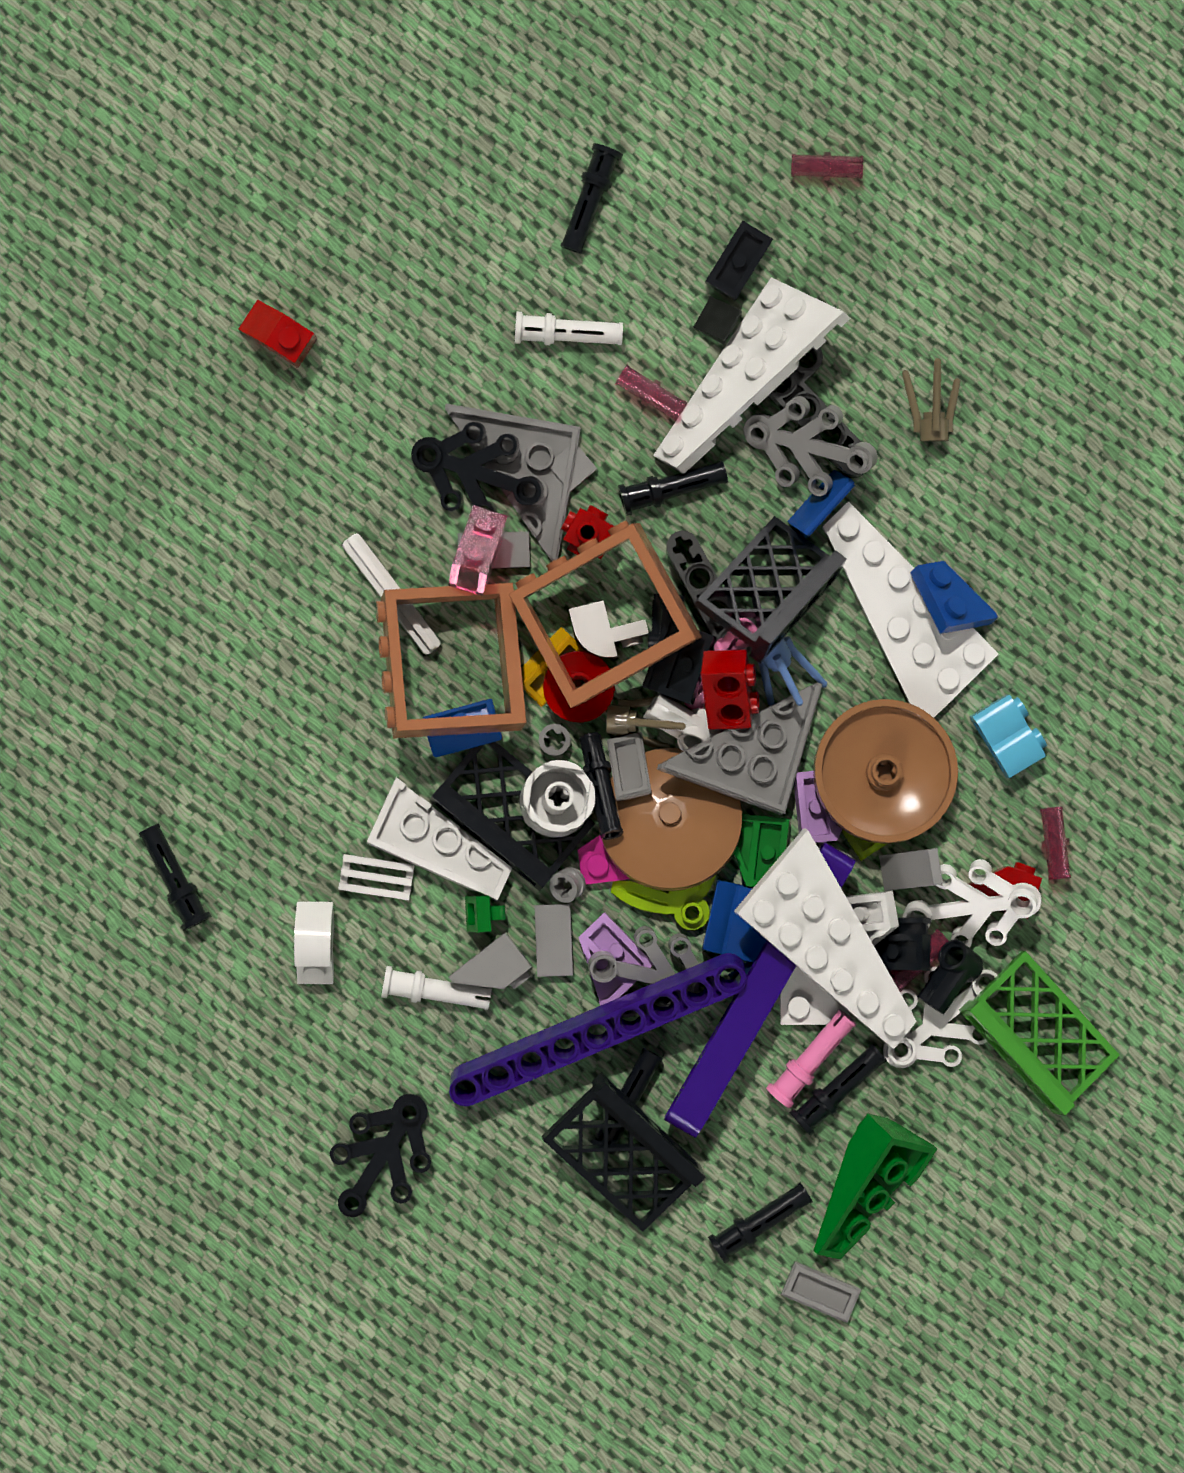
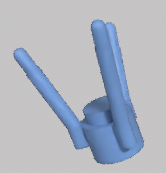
[758,636,827,706]

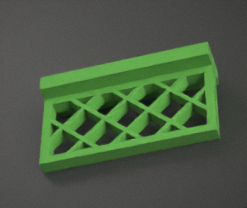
[959,951,1120,1116]

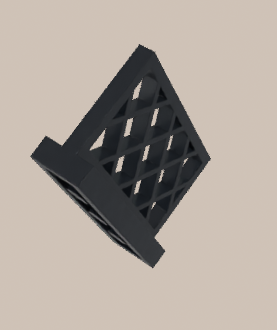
[694,516,847,664]
[430,742,595,891]
[542,1072,706,1232]

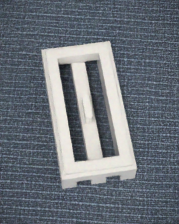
[338,854,415,900]

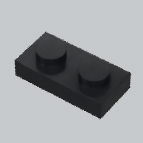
[705,221,773,301]

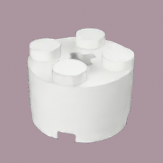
[519,760,595,837]

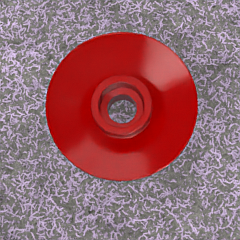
[543,651,615,723]

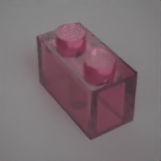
[449,505,508,596]

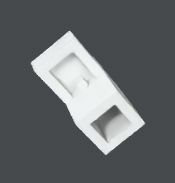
[569,600,649,658]
[294,902,334,984]

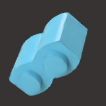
[970,695,1047,778]

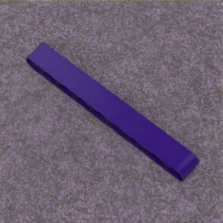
[664,842,856,1138]
[449,953,747,1107]

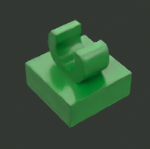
[465,895,506,933]

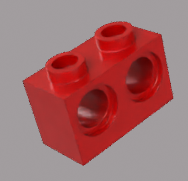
[701,650,759,730]

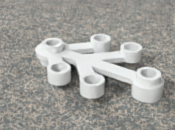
[903,859,1042,948]
[883,967,1001,1068]

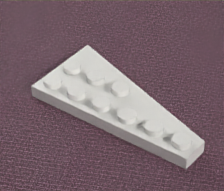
[654,277,851,474]
[822,501,998,718]
[734,828,917,1049]

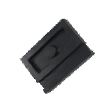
[642,619,717,705]
[874,917,931,971]

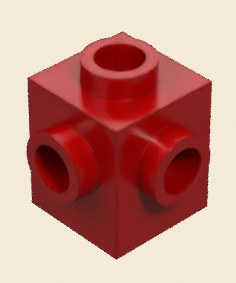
[561,505,614,560]

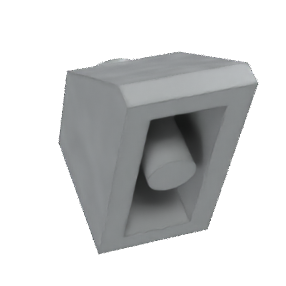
[448,932,532,989]

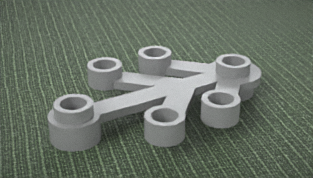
[744,396,878,496]
[588,926,702,1025]

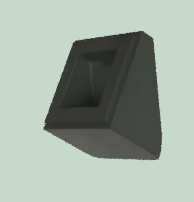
[693,296,742,345]

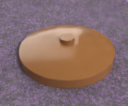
[813,699,958,844]
[601,748,742,891]

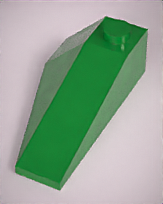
[813,1113,937,1260]

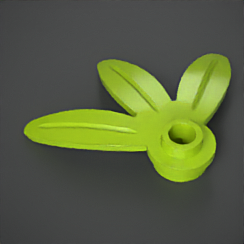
[611,874,717,930]

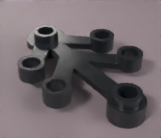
[411,422,544,523]
[330,1094,432,1217]

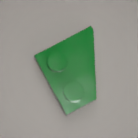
[734,814,791,888]

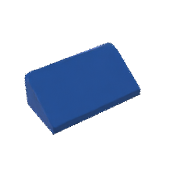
[787,470,855,538]
[423,699,502,757]
[701,879,749,954]
[721,885,766,962]

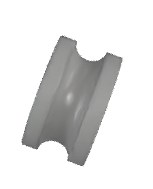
[539,724,571,756]
[549,867,586,903]

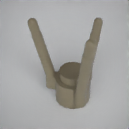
[902,358,960,442]
[606,696,686,749]

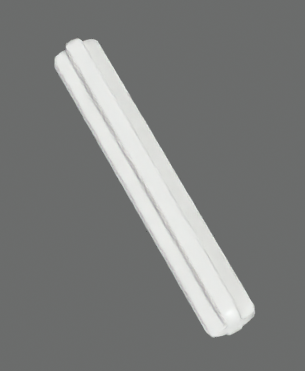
[342,533,441,655]

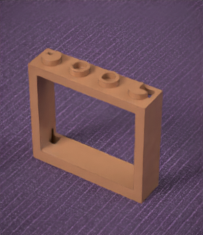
[509,520,702,708]
[376,583,526,739]

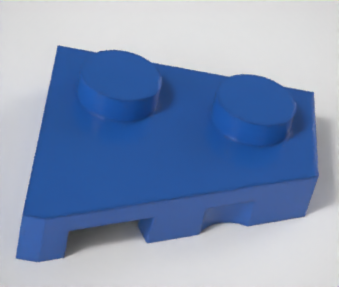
[910,561,998,634]

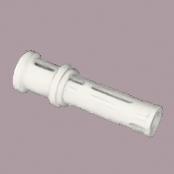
[515,311,623,346]
[381,966,492,1010]

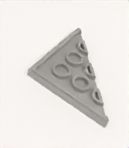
[445,404,581,561]
[657,683,823,815]

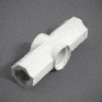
[644,693,724,751]

